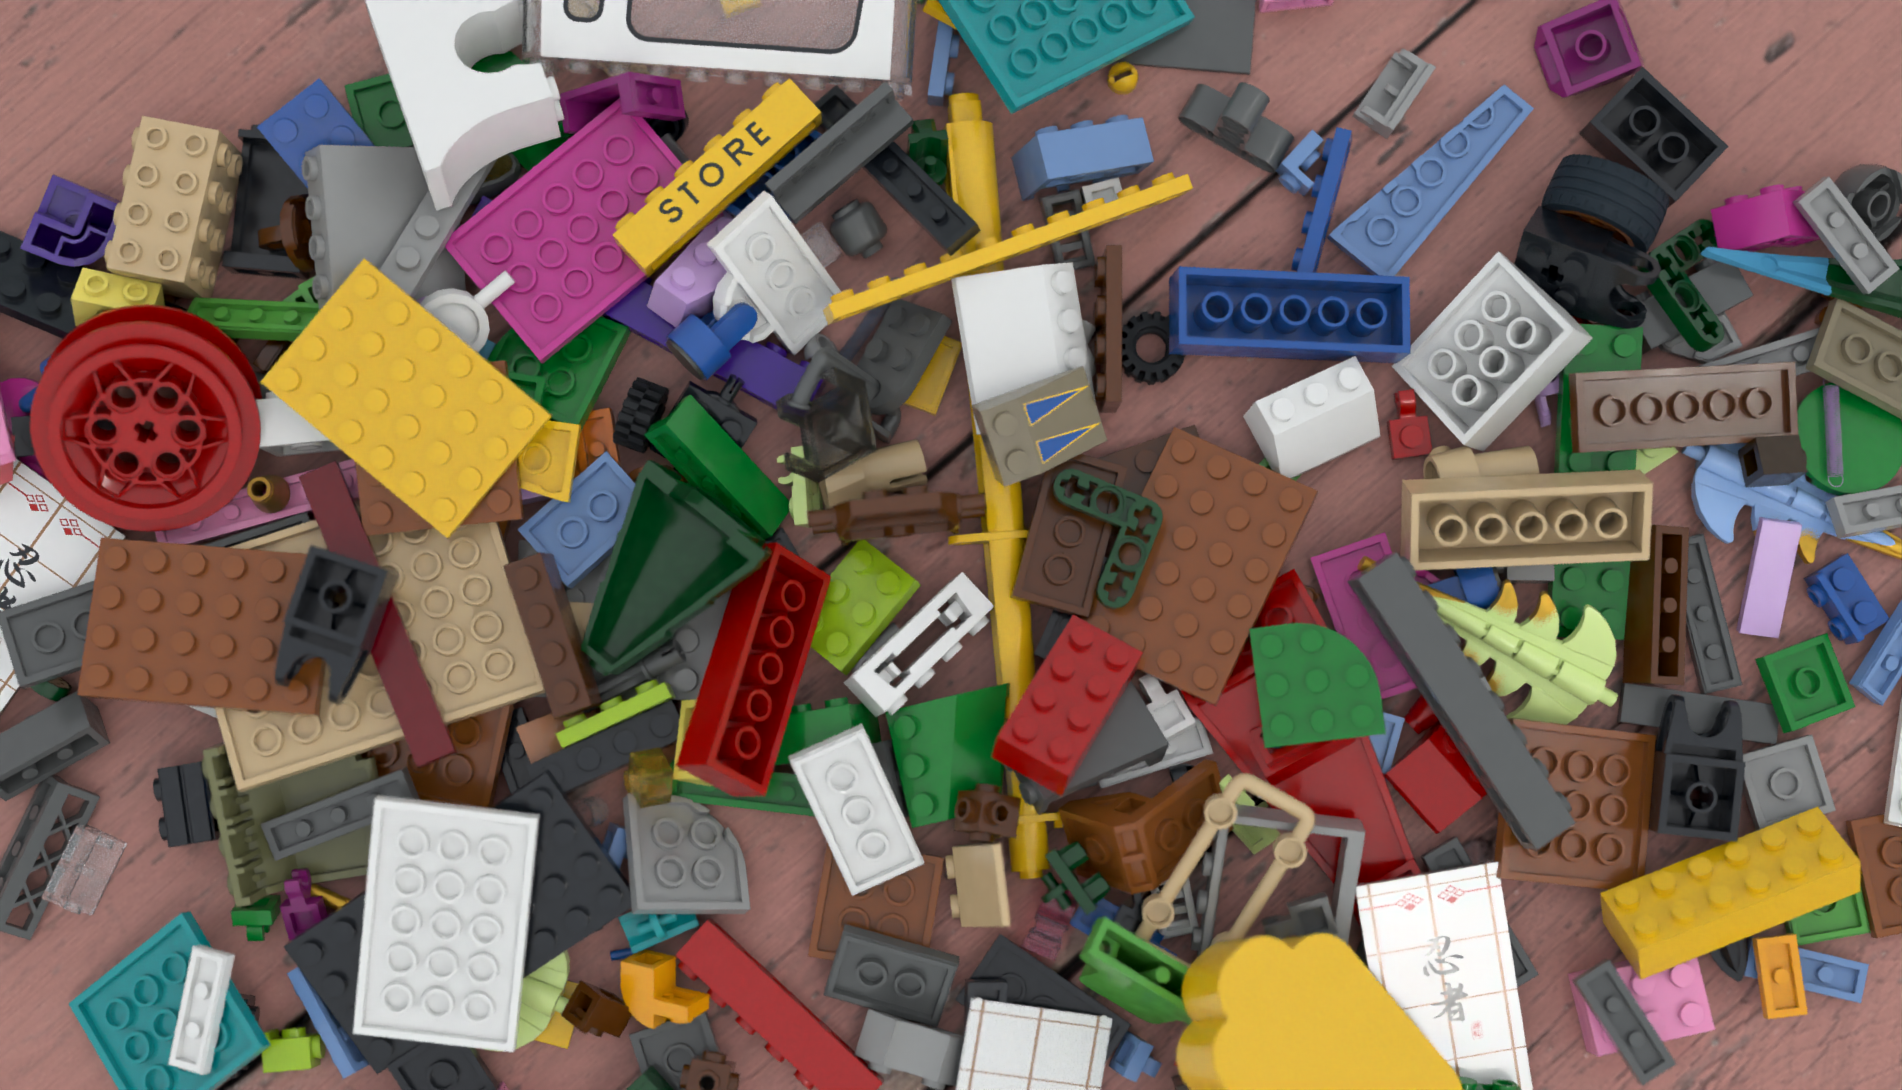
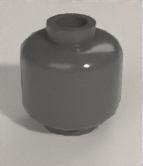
[830,199,887,259]

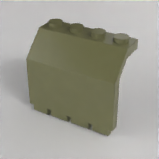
[202,742,379,907]

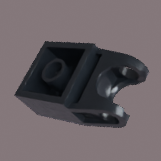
[1514,206,1661,329]
[275,545,398,705]
[1649,694,1746,841]

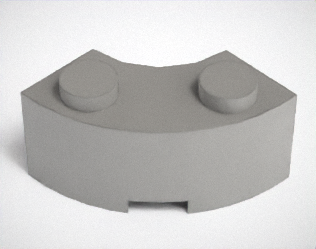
[854,1009,963,1090]

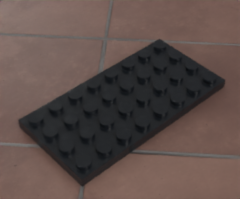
[284,769,632,1074]

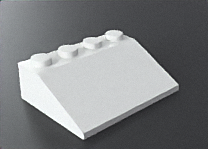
[1392,251,1592,452]
[951,262,1096,435]

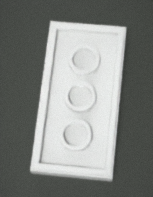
[788,724,925,896]

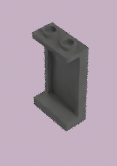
[1004,681,1169,814]

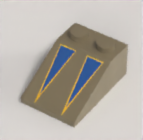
[971,366,1107,487]

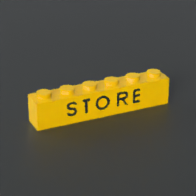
[612,78,822,278]

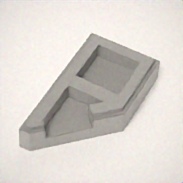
[1658,312,1743,364]

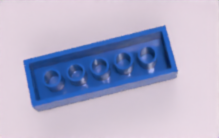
[1169,267,1411,363]

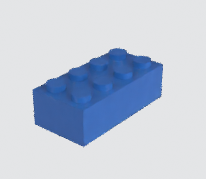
[257,78,375,188]

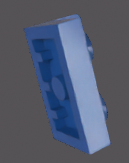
[1803,553,1889,645]

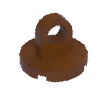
[258,194,315,272]

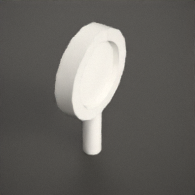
[420,270,516,353]

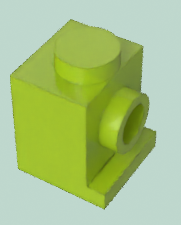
[262,1027,325,1073]

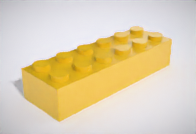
[1600,806,1860,980]

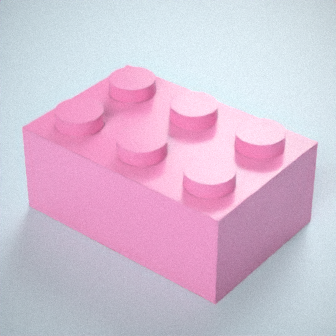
[1568,958,1715,1056]

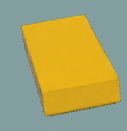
[903,336,962,416]

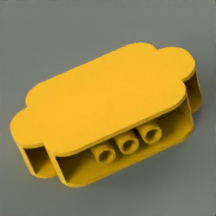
[1176,933,1463,1090]

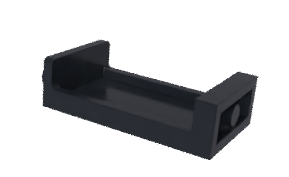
[222,125,310,280]

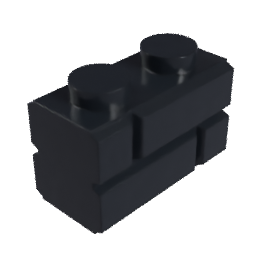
[153,762,220,848]

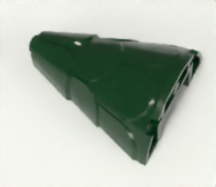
[581,459,773,676]

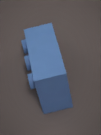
[1011,115,1154,201]

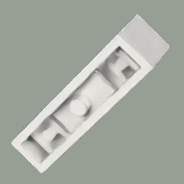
[843,572,994,717]

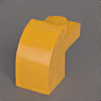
[620,949,709,1029]

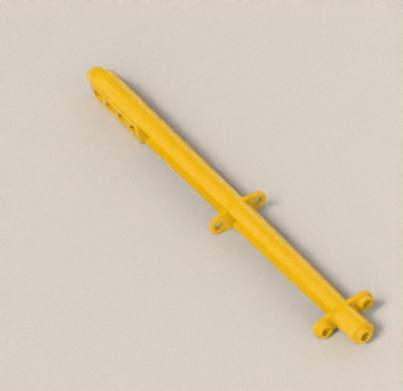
[942,93,1063,879]

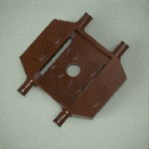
[807,486,986,546]

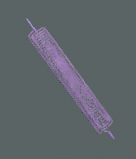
[1823,379,1844,487]

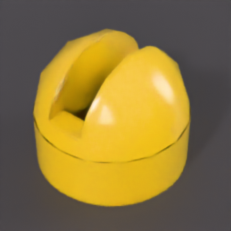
[1107,62,1138,95]

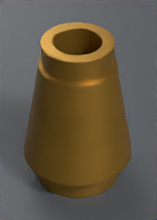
[247,474,290,513]

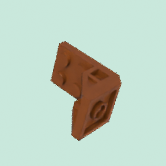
[1058,759,1234,894]

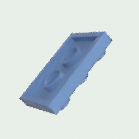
[518,451,635,589]

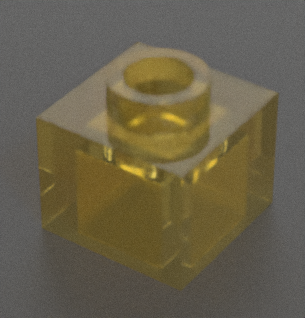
[624,747,673,808]

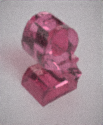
[1020,888,1077,961]

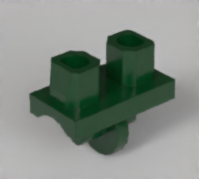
[907,119,948,186]
[1041,840,1111,915]

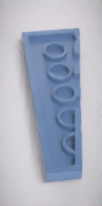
[1327,84,1534,276]

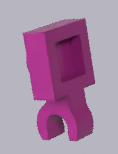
[280,868,328,941]

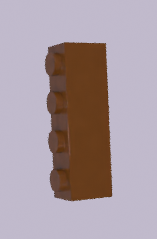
[1623,525,1689,685]
[503,552,603,718]

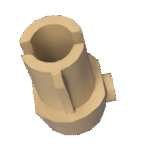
[815,439,927,509]
[1423,446,1539,479]

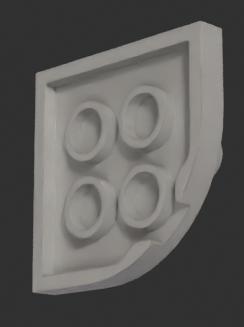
[623,794,750,914]

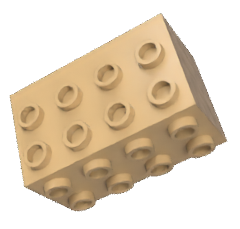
[104,116,243,300]

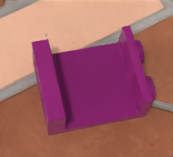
[559,71,686,134]

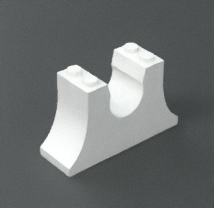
[364,0,564,211]

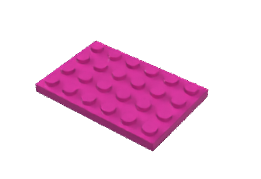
[445,98,724,364]

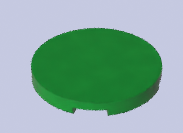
[1797,382,1902,496]

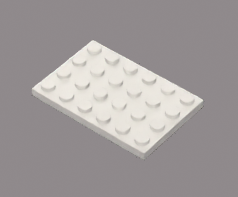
[353,795,540,1052]

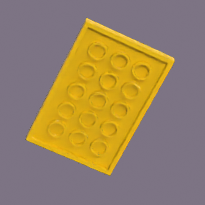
[261,259,553,538]

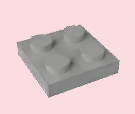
[1743,735,1836,831]

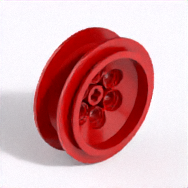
[30,305,263,532]

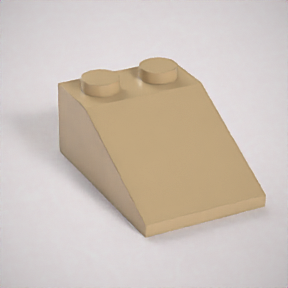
[945,841,1011,927]

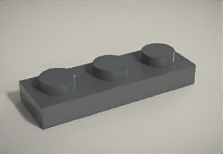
[1572,958,1677,1086]

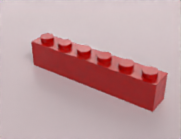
[675,918,884,1090]

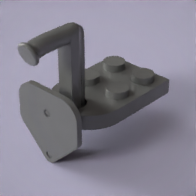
[787,299,952,444]

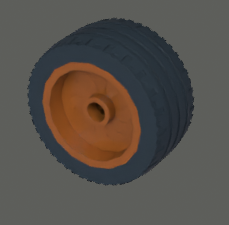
[1541,154,1669,253]

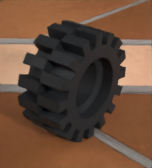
[1122,311,1186,385]
[613,377,669,454]

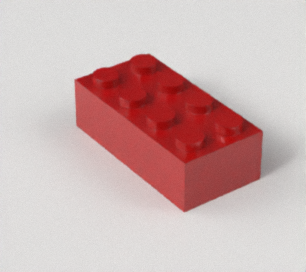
[991,615,1143,797]

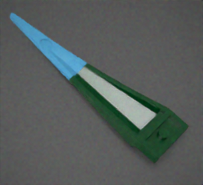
[1700,247,1902,319]

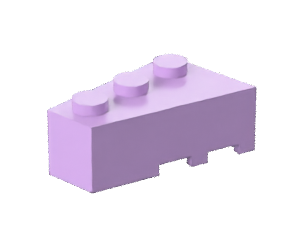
[647,210,734,327]

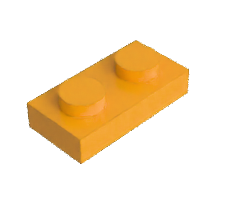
[1752,933,1808,1019]

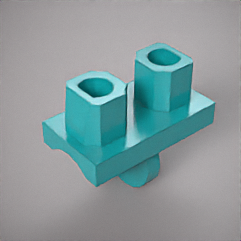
[618,911,700,954]

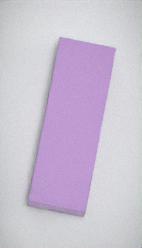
[1736,517,1802,638]

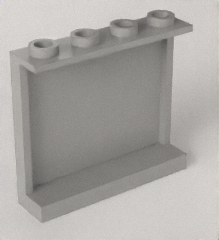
[302,145,466,310]

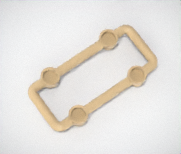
[1135,773,1315,968]

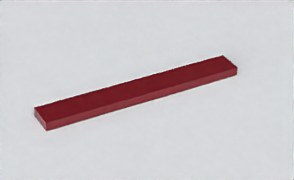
[299,461,457,768]

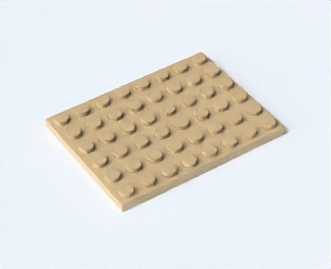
[215,505,545,792]

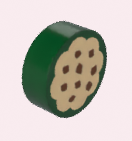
[31,677,72,702]

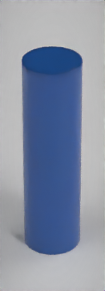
[610,948,647,961]

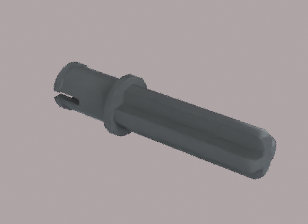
[582,639,686,713]

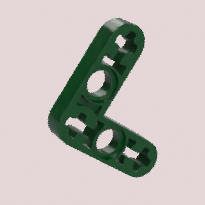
[1637,219,1724,352]
[1052,469,1163,609]

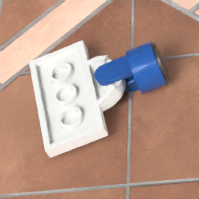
[666,191,841,380]

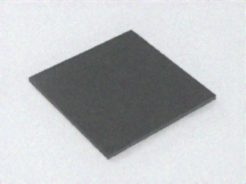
[1117,0,1256,75]

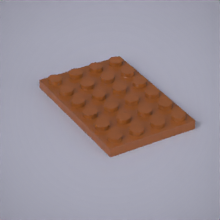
[1081,427,1318,706]
[77,538,335,716]

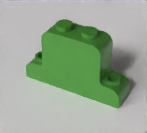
[1079,917,1192,1025]

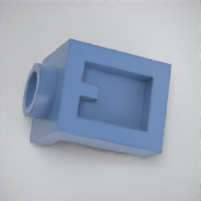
[1276,130,1323,196]

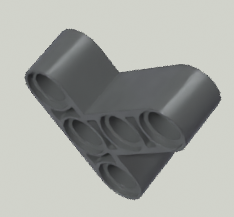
[1178,82,1294,173]

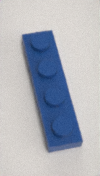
[1291,127,1352,273]

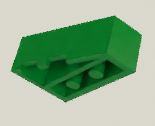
[774,697,882,766]

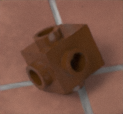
[954,784,1021,843]
[680,1050,740,1090]

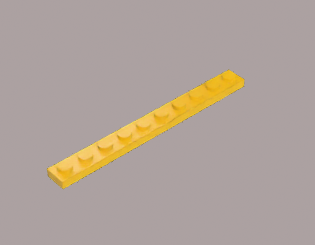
[823,172,1193,325]

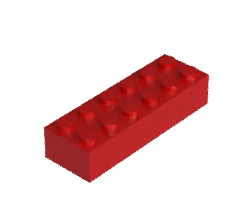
[676,542,831,797]

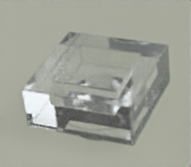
[801,221,843,268]

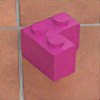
[1711,184,1821,252]

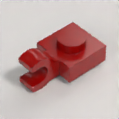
[1387,389,1432,460]

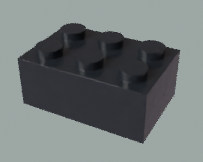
[1579,67,1729,208]

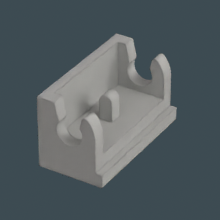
[1352,49,1436,139]

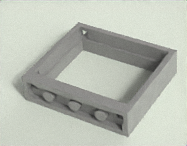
[1191,804,1365,958]

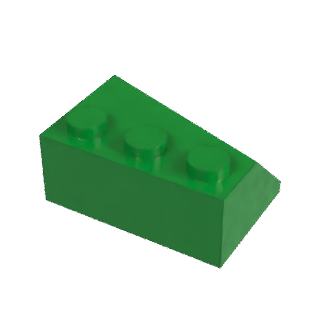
[885,683,1010,828]

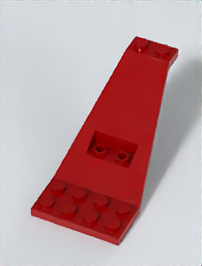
[1181,569,1423,929]

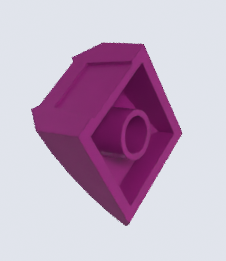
[1534,0,1645,98]

